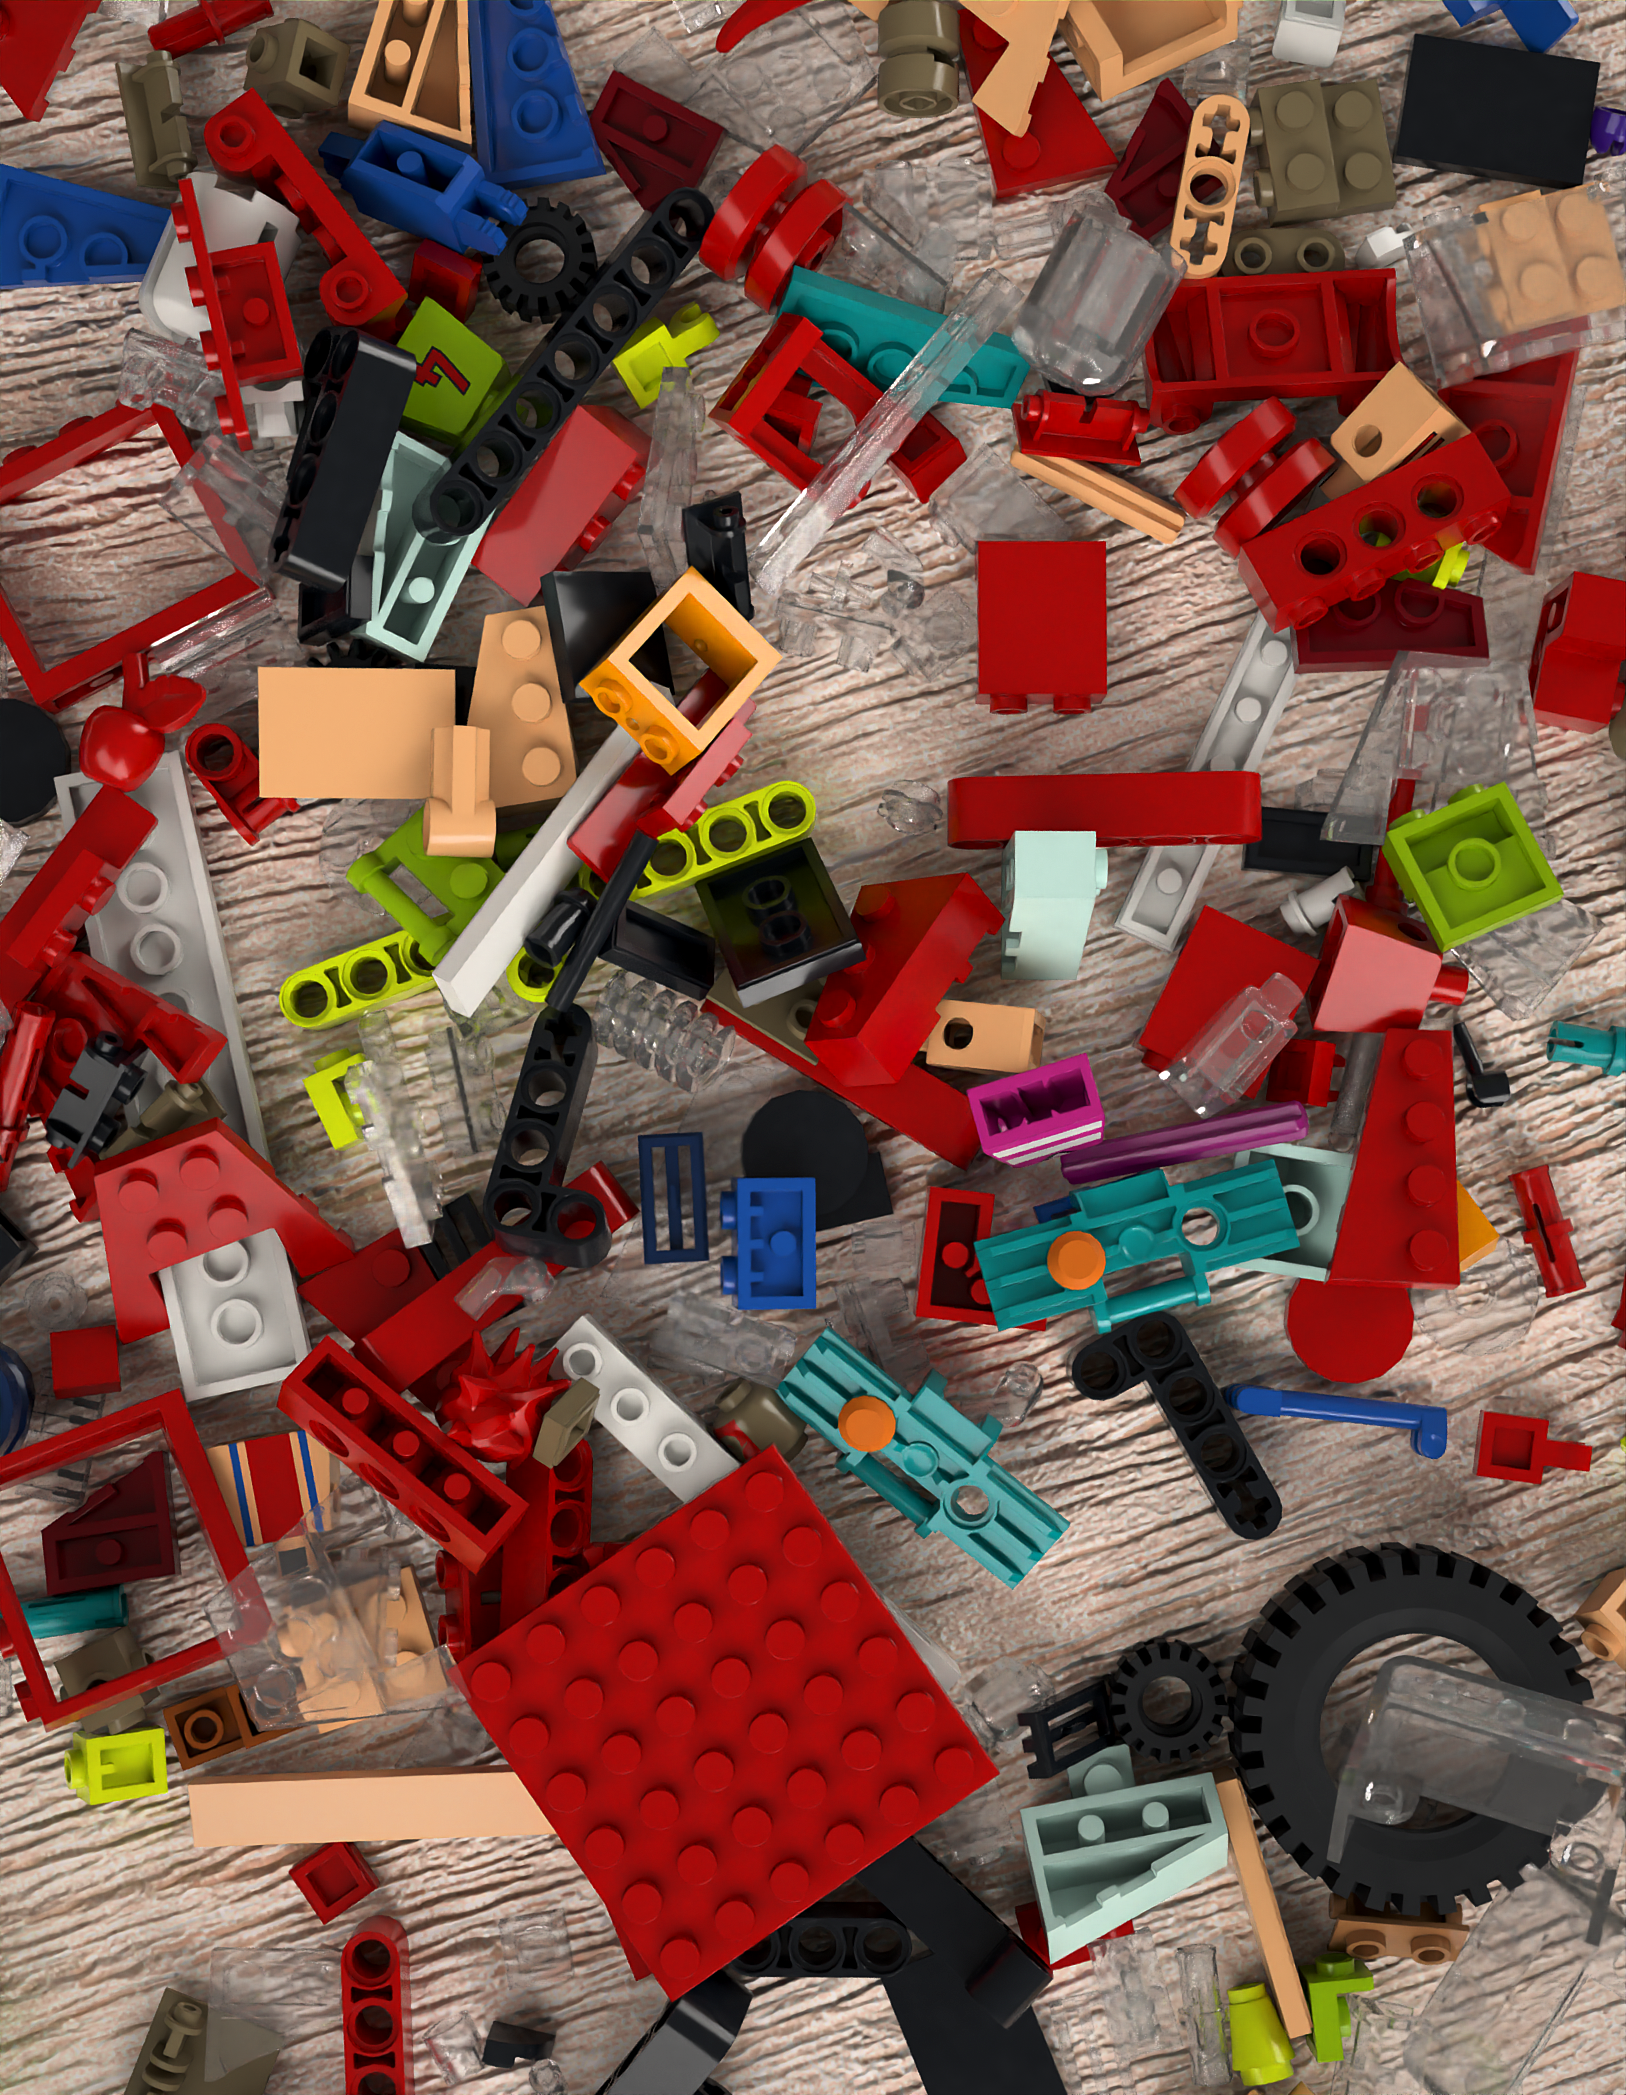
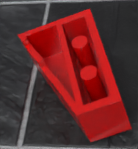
[470,404,670,608]
[803,872,1006,1087]

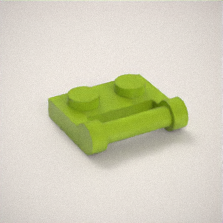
[346,804,505,967]

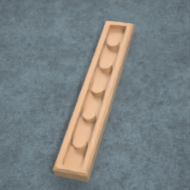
[188,1764,557,1847]

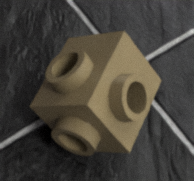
[243,18,351,119]
[54,1625,160,1735]

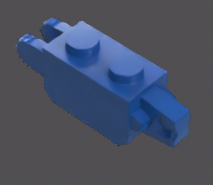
[318,120,529,256]

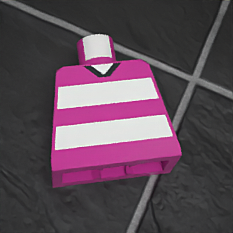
[966,1053,1105,1168]

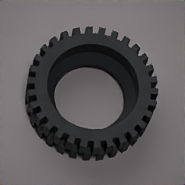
[1227,1542,1599,1916]

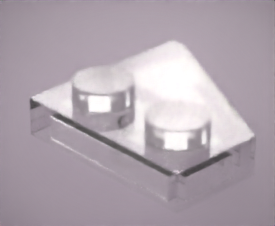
[204,1947,343,2082]

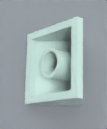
[1231,1143,1353,1281]

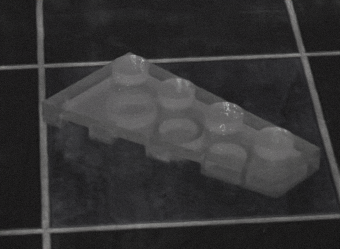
[600,1057,775,1321]

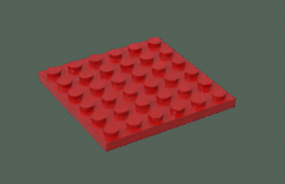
[446,1442,1000,2002]

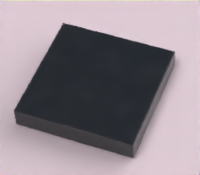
[540,571,675,703]

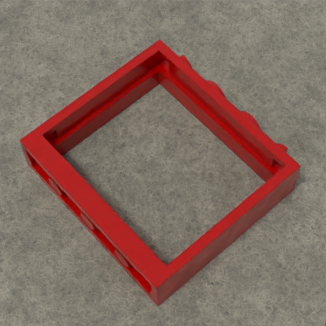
[0,384,277,715]
[0,1388,275,1733]

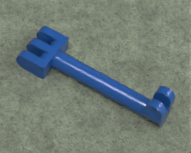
[1223,1383,1447,1459]

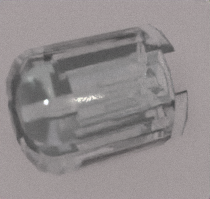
[1011,204,1189,396]

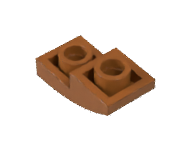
[162,1663,308,1771]

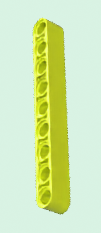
[279,780,816,1031]

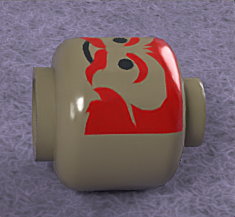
[713,1376,808,1464]

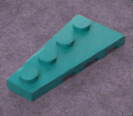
[770,265,1035,409]

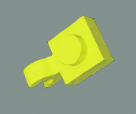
[610,301,720,410]

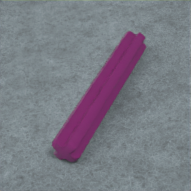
[1060,1100,1309,1185]

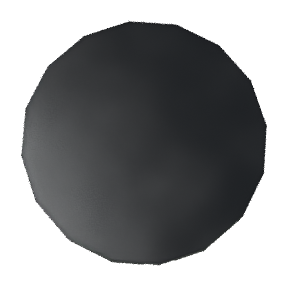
[0,699,71,826]
[740,1090,869,1217]

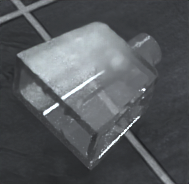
[1449,898,1606,1022]
[1157,972,1304,1119]

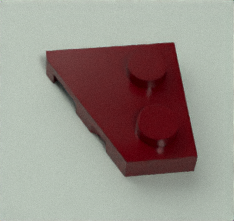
[589,70,727,233]

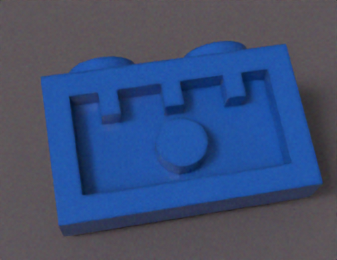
[720,1177,816,1310]

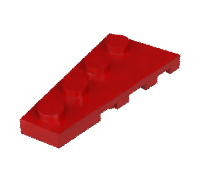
[1323,1028,1460,1290]

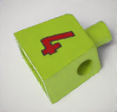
[396,296,529,448]

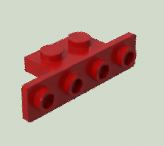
[170,178,304,452]
[567,667,757,883]
[0,784,158,1024]

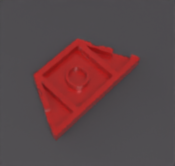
[1421,329,1582,576]

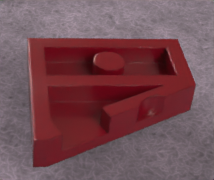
[1099,77,1232,254]
[41,1450,182,1596]

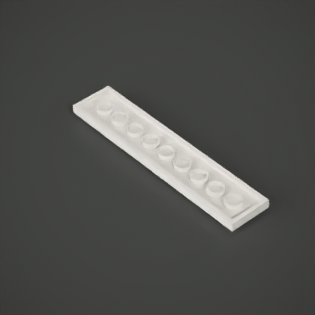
[54,750,312,1402]

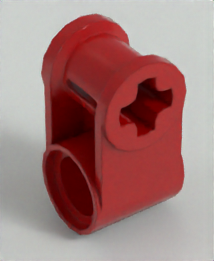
[185,723,302,847]

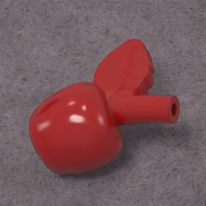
[79,652,206,793]

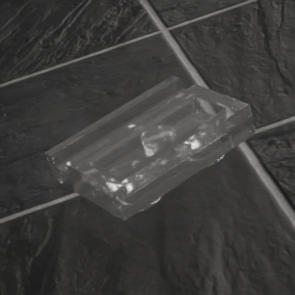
[151,586,308,726]

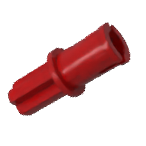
[147,0,274,60]

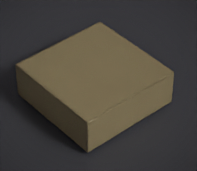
[532,1377,600,1469]

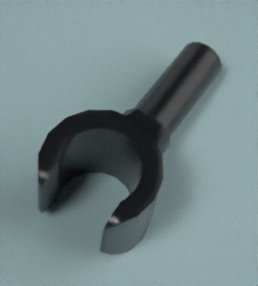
[1450,1022,1510,1108]

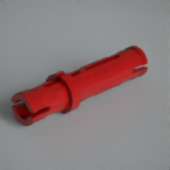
[0,1001,57,1193]

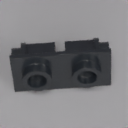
[682,491,755,622]
[44,1031,150,1169]

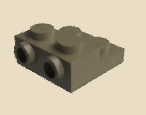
[1246,79,1398,228]

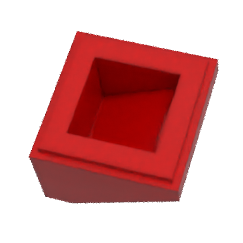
[884,407,970,504]

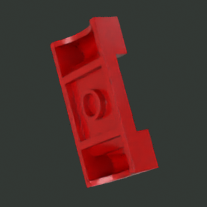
[204,87,414,345]
[1137,268,1409,435]

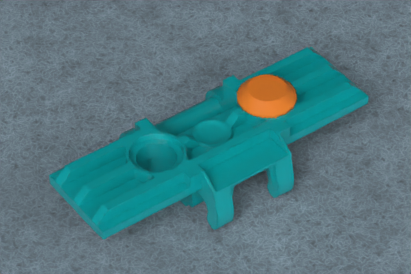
[973,1158,1300,1335]
[775,1326,1070,1590]

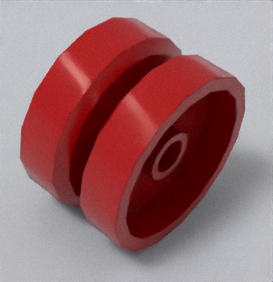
[698,144,854,315]
[1172,396,1338,561]

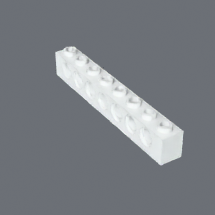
[542,1312,962,1692]

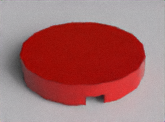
[1283,1277,1414,1384]

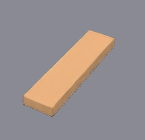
[1206,1765,1314,2039]

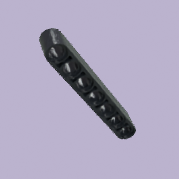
[412,187,715,544]

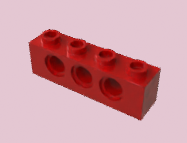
[1238,432,1512,634]
[276,1335,529,1575]

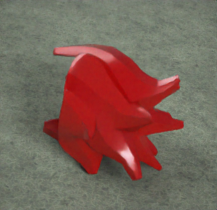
[434,1327,572,1470]

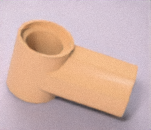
[423,725,496,858]

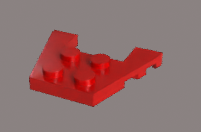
[0,951,228,1223]
[94,1117,355,1346]

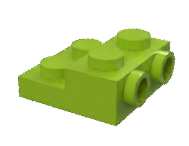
[1381,781,1564,953]

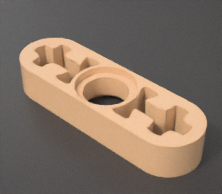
[1166,94,1250,279]

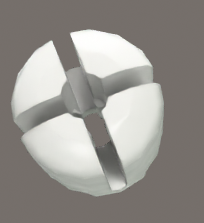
[139,171,305,357]

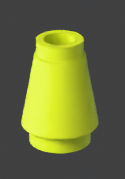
[506,945,567,1002]
[1227,1981,1296,2086]

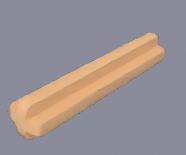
[1010,441,1187,544]

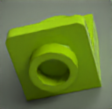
[1298,1953,1375,2063]

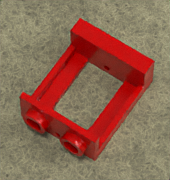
[707,312,917,516]

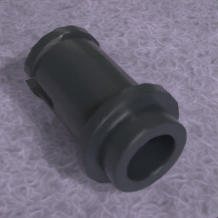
[523,887,598,969]

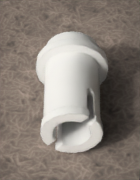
[1280,866,1367,938]

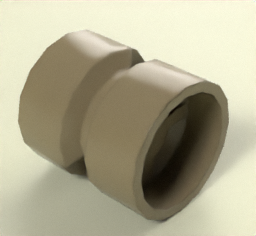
[877,0,960,119]

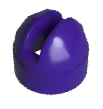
[1589,106,1626,157]

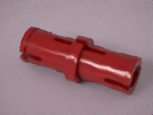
[1508,1164,1587,1298]

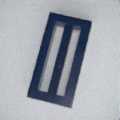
[638,1132,710,1264]

